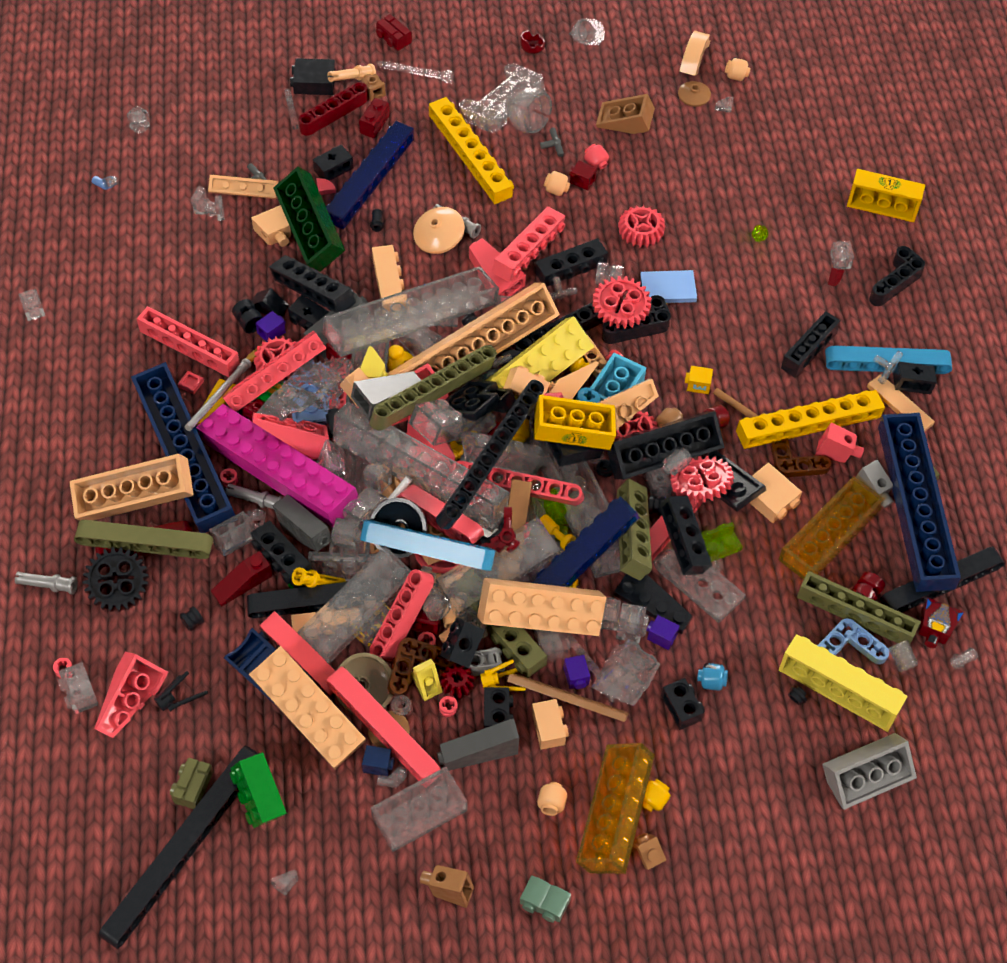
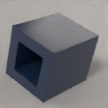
[362,745,395,777]

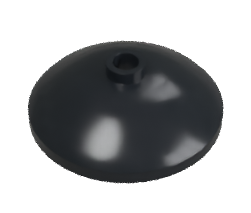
[370,498,428,558]

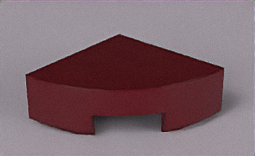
[828,268,844,286]

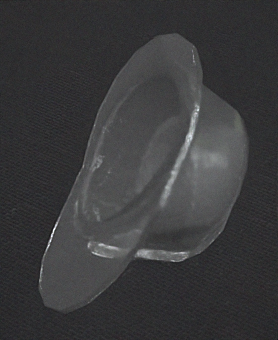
[569,18,605,45]

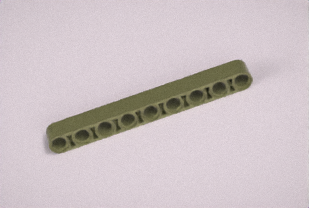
[369,345,497,430]

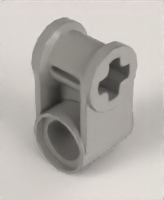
[465,648,505,676]

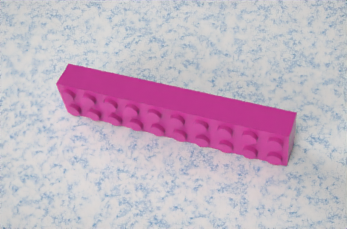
[196,404,360,528]

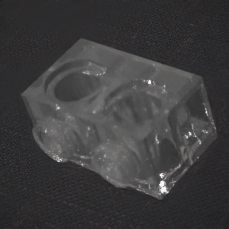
[616,603,649,643]

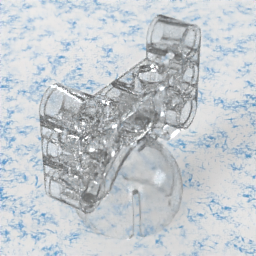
[459,64,552,134]

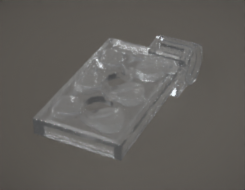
[654,548,746,623]

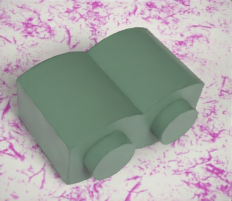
[520,875,571,923]

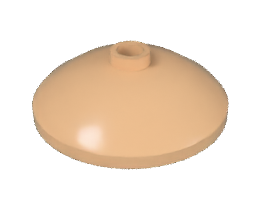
[413,207,465,254]

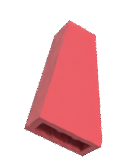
[469,238,526,304]

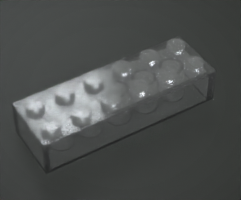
[435,517,560,617]
[297,546,411,664]

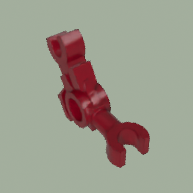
[481,507,520,553]

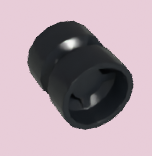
[232,299,263,334]

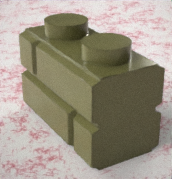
[170,758,214,809]

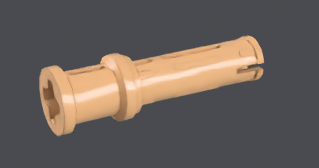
[327,64,376,82]

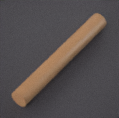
[713,388,759,418]

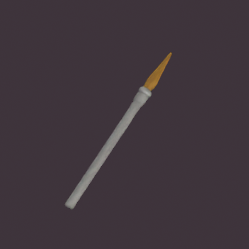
[185,341,266,431]

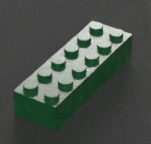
[273,166,346,272]

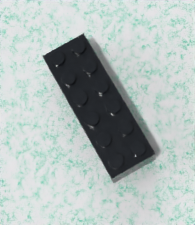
[607,411,725,480]

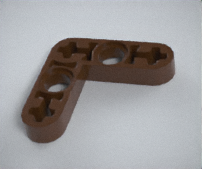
[770,438,831,477]
[388,638,455,696]

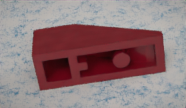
[211,551,272,607]

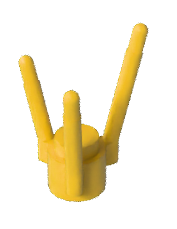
[480,659,526,691]

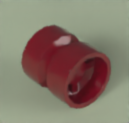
[852,572,885,601]

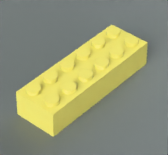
[485,316,594,399]
[779,634,908,732]

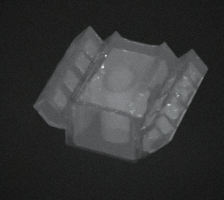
[591,639,660,706]

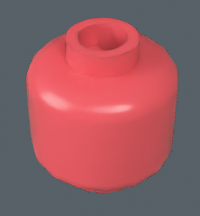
[584,144,609,170]

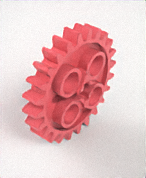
[592,276,652,329]
[670,456,734,503]

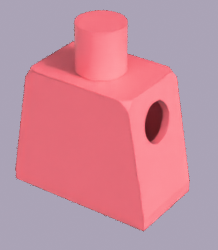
[815,423,864,463]

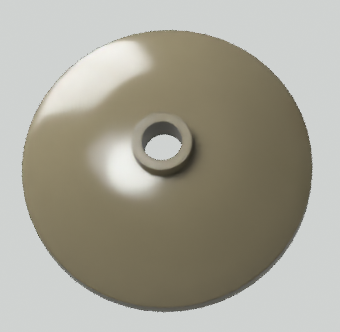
[336,653,395,713]

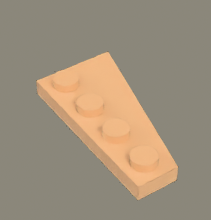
[597,379,659,431]

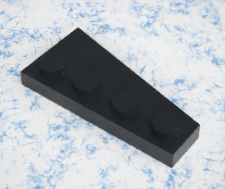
[613,574,692,634]

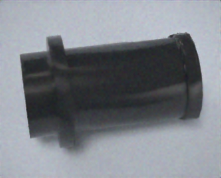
[370,209,384,232]

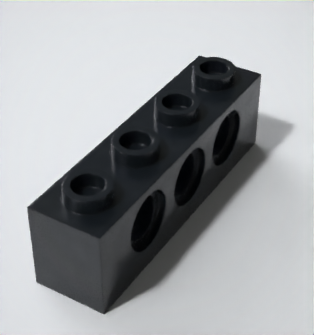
[535,238,608,287]
[781,311,841,378]
[659,496,712,575]
[250,520,313,588]

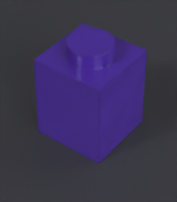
[256,311,286,342]
[646,615,680,650]
[563,655,590,689]

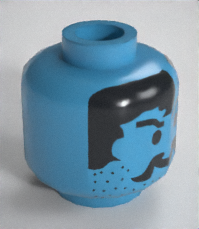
[697,663,728,691]

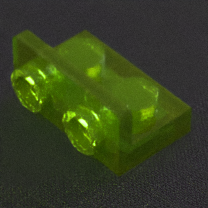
[538,488,570,526]
[701,522,743,562]

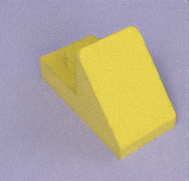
[411,659,442,701]

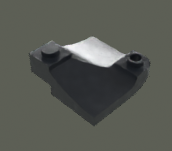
[440,379,516,424]

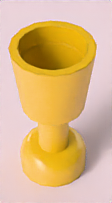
[535,514,576,551]

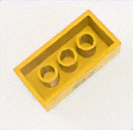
[847,169,925,222]
[534,395,616,450]

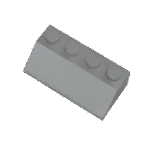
[823,733,917,810]

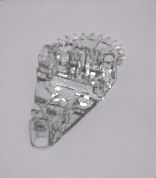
[256,356,354,421]

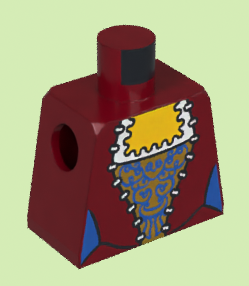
[919,598,964,648]

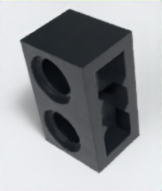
[661,678,705,730]
[484,687,513,728]

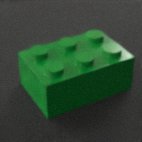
[230,752,287,828]

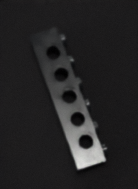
[269,255,356,315]

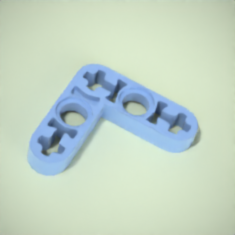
[817,618,889,664]

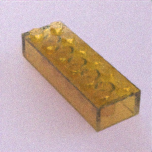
[778,476,885,580]
[576,743,655,874]

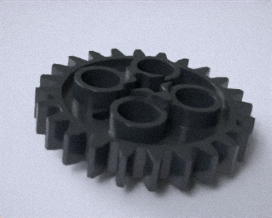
[82,547,149,612]

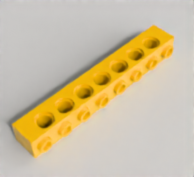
[429,97,514,204]
[736,390,885,449]

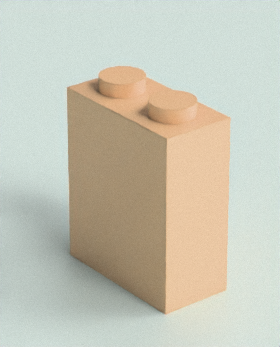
[750,462,802,523]

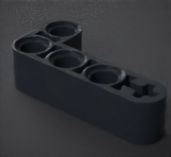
[869,246,925,306]
[602,295,671,344]

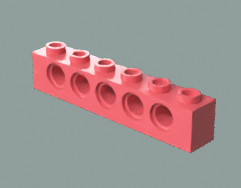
[492,206,565,282]
[137,306,240,377]
[222,331,326,412]

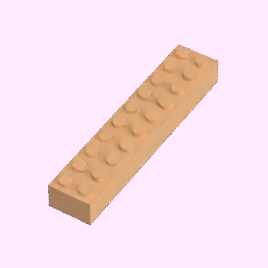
[388,283,560,376]

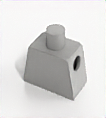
[852,460,894,508]

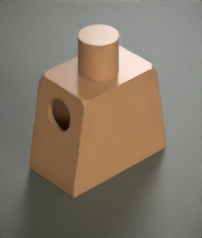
[420,865,474,908]

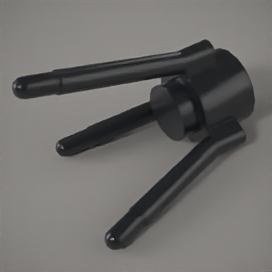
[153,671,208,712]

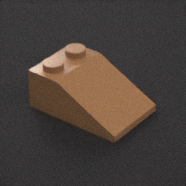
[596,94,655,134]

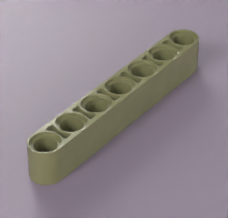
[74,520,213,559]

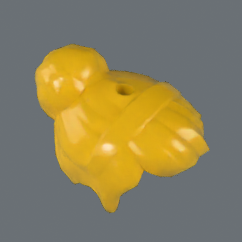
[387,345,413,371]

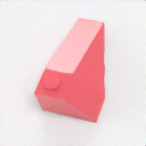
[94,651,168,738]

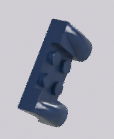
[224,628,312,711]

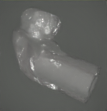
[377,766,407,788]

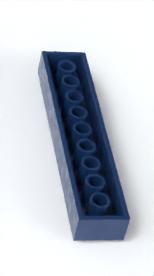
[131,362,237,533]
[878,413,961,592]

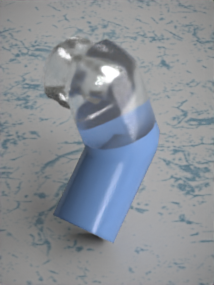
[91,176,118,190]

